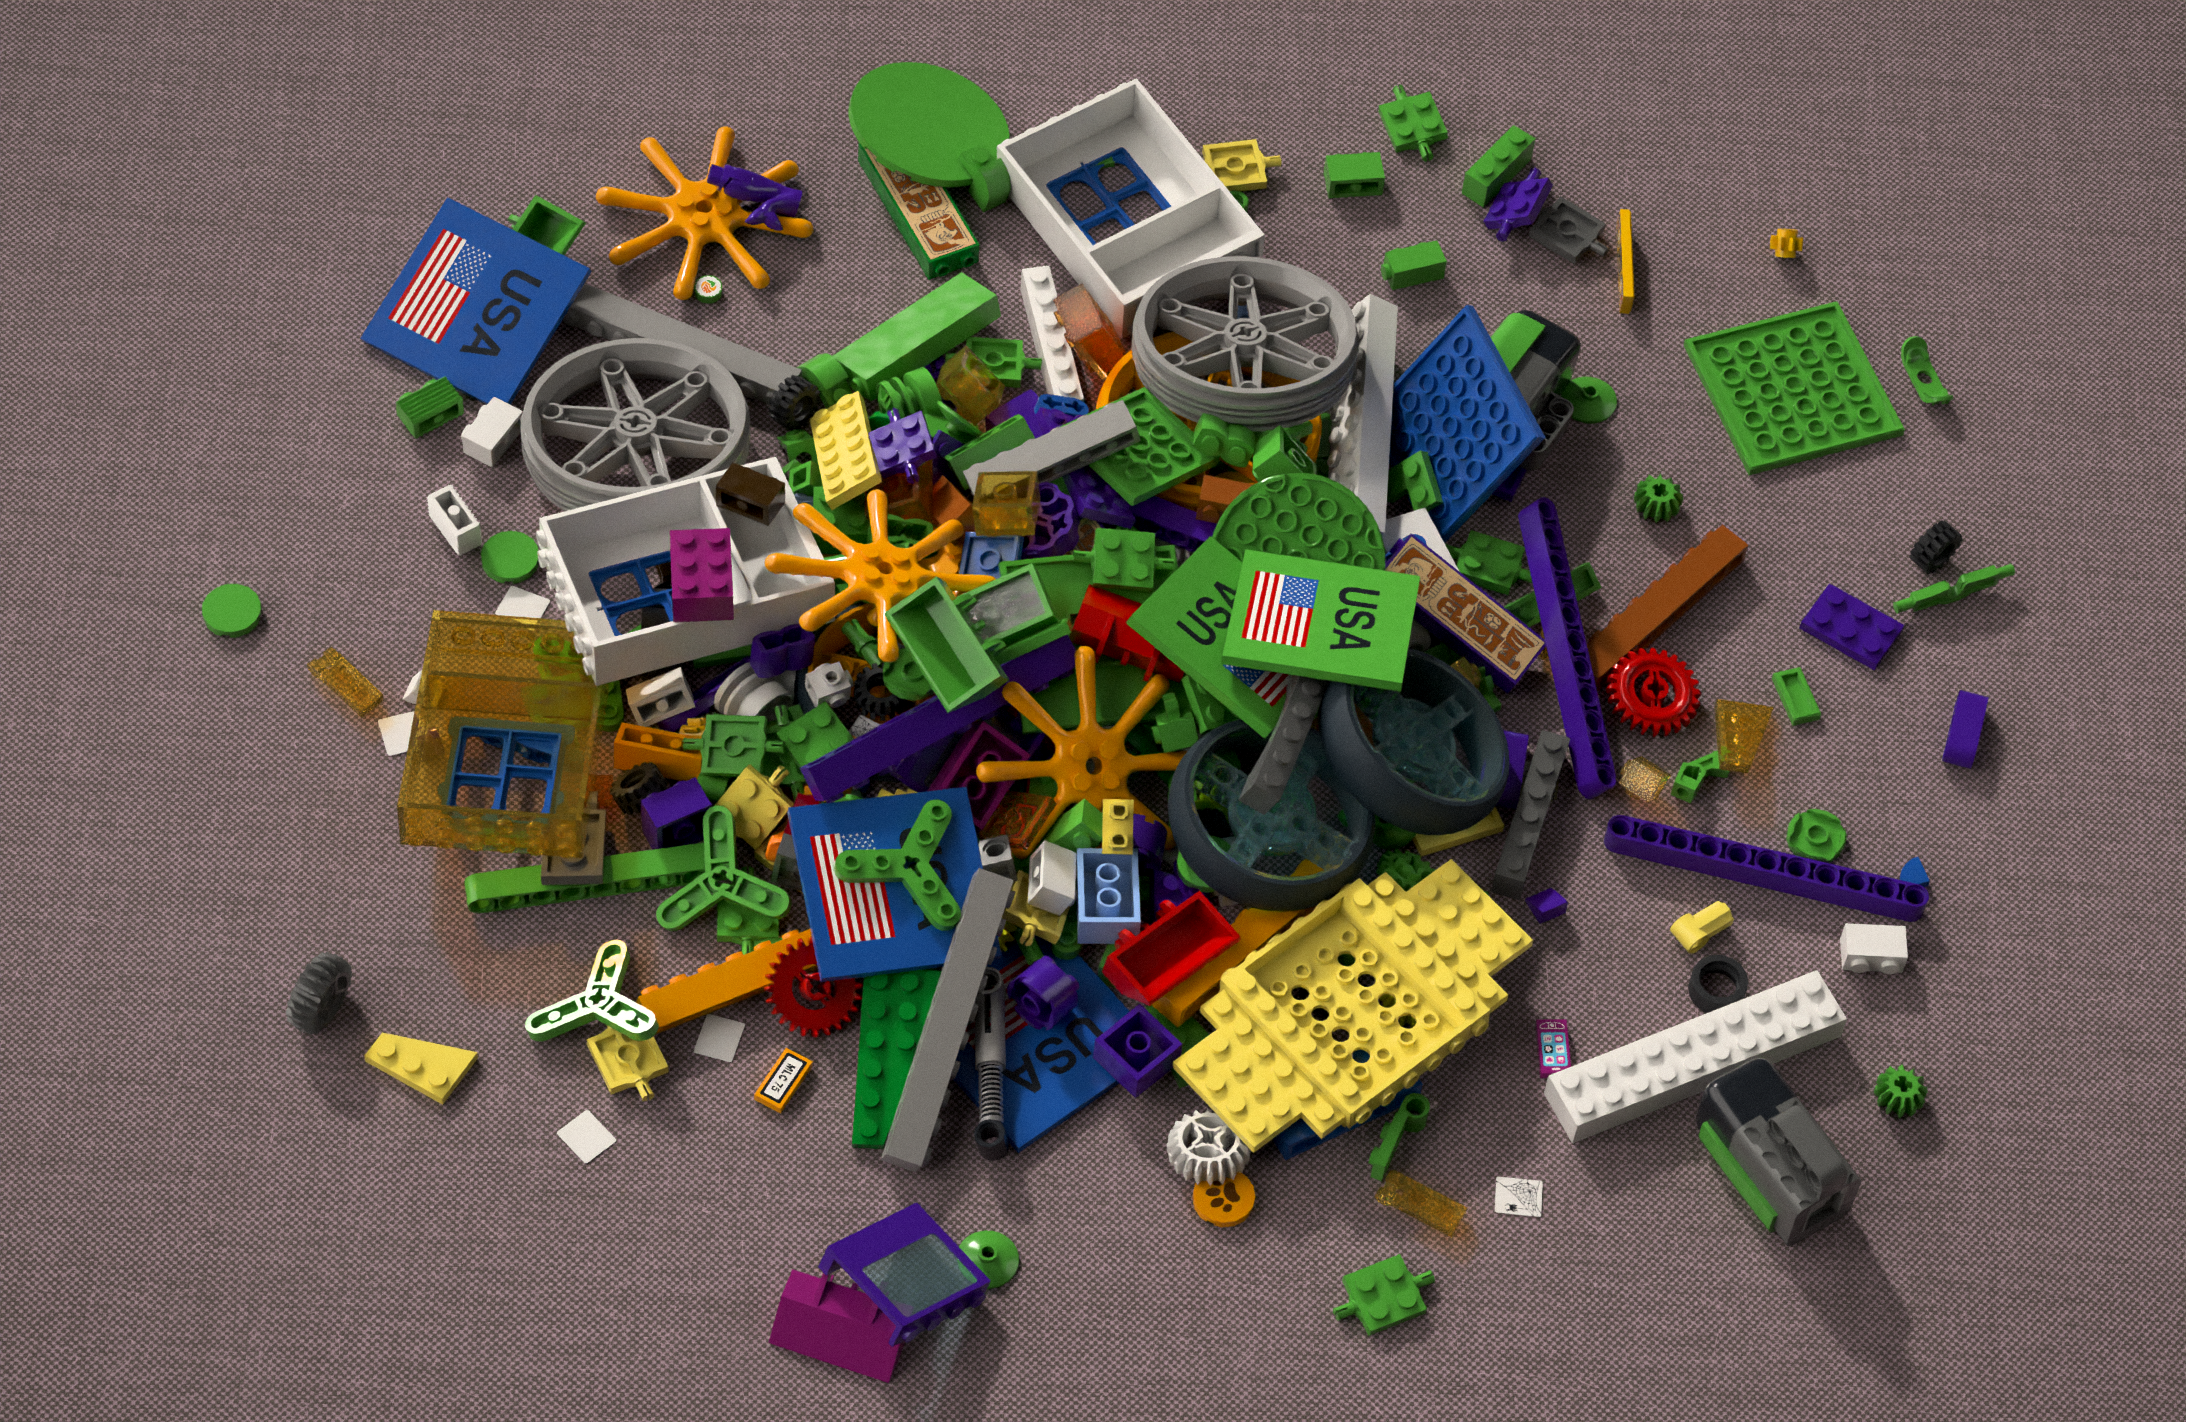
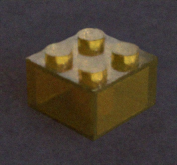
[936,345,1005,426]
[972,471,1041,537]

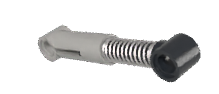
[974,967,1009,1161]

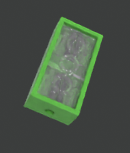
[956,563,1059,645]

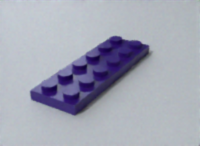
[1035,407,1136,529]

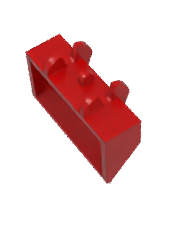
[1069,584,1184,683]
[1102,890,1242,1006]

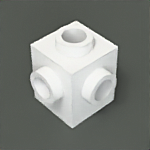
[805,661,854,708]

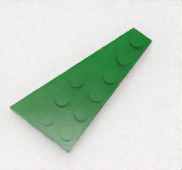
[852,970,942,1149]

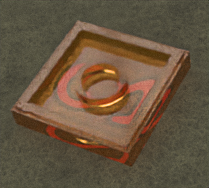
[977,790,1057,850]

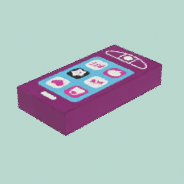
[1535,1019,1571,1078]

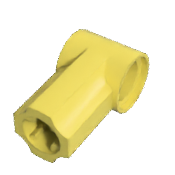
[1670,901,1734,954]

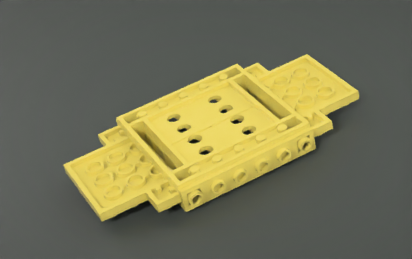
[1173,859,1533,1153]

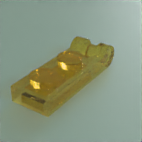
[307,647,384,718]
[1375,1170,1467,1237]

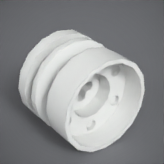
[714,662,794,722]

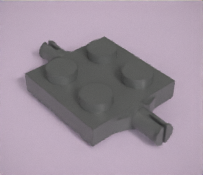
[1529,196,1610,264]

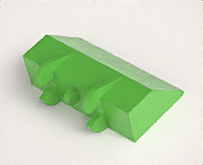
[507,195,586,256]
[884,577,1009,713]

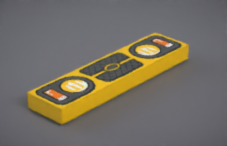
[1616,209,1634,314]

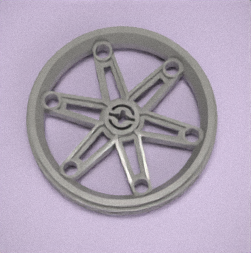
[1131,256,1359,431]
[520,338,751,511]

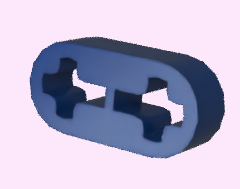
[1034,394,1089,416]

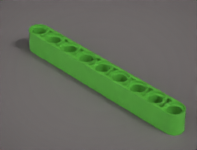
[464,843,728,913]

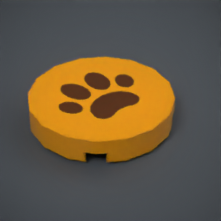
[1192,1172,1255,1228]

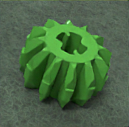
[1634,474,1683,523]
[1874,1065,1928,1119]

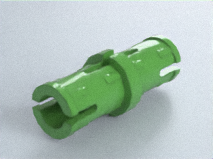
[841,619,884,668]

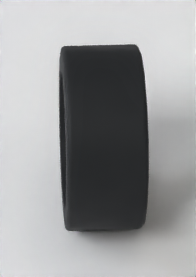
[1688,955,1749,1013]

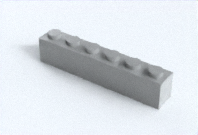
[963,400,1141,513]

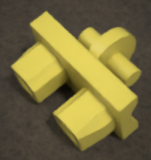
[1102,799,1134,855]

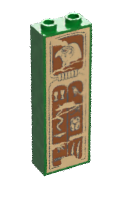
[858,143,980,280]

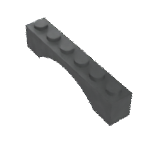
[1239,675,1329,815]
[1491,730,1570,900]

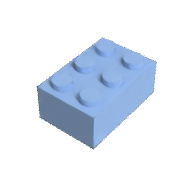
[1076,848,1141,944]

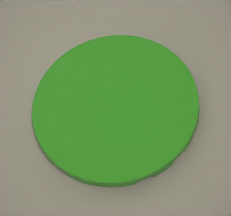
[848,62,1009,187]
[1212,473,1386,571]

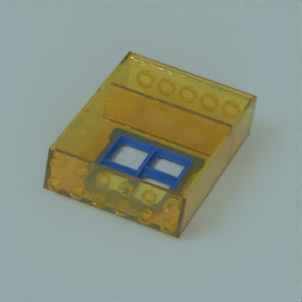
[397,610,610,858]

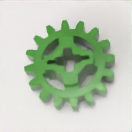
[1376,849,1437,891]

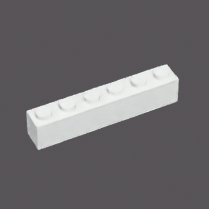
[1020,265,1084,402]

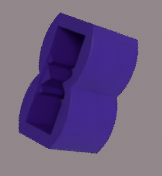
[750,623,816,678]

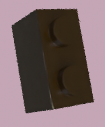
[716,462,785,526]

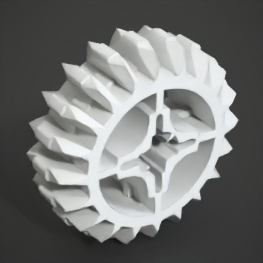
[1167,1108,1251,1186]

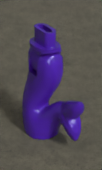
[706,164,802,231]

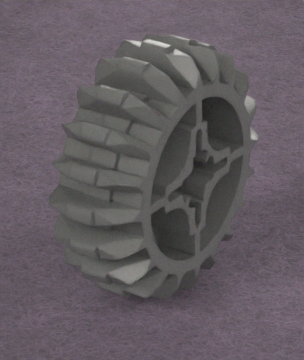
[286,952,352,1035]

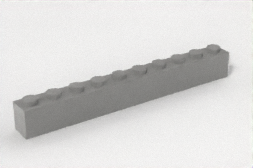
[562,283,802,407]
[880,868,1015,1172]

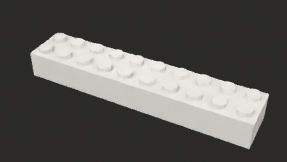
[1327,294,1398,535]
[1544,970,1847,1143]

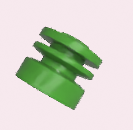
[876,367,945,418]

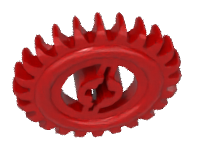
[1606,647,1702,737]
[764,936,863,1038]

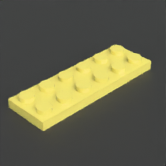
[810,391,882,510]

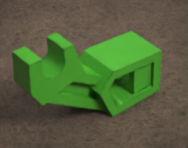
[1670,750,1737,803]

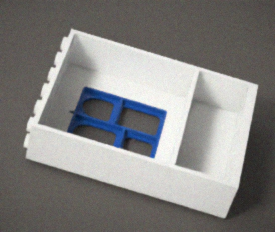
[997,78,1265,339]
[536,457,835,686]

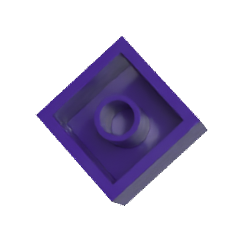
[641,777,712,850]
[1093,1004,1183,1098]

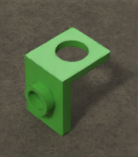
[777,429,818,464]

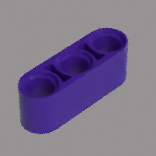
[1942,690,1989,769]
[1490,730,1529,810]

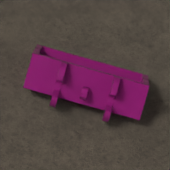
[768,1269,913,1383]

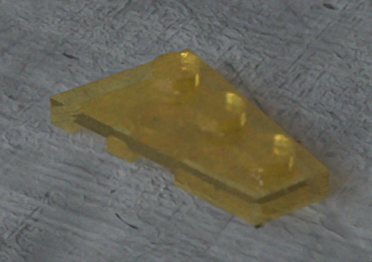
[1714,699,1774,773]

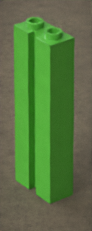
[833,272,1001,401]

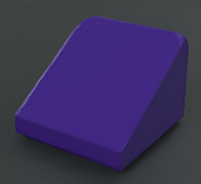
[1525,888,1568,924]

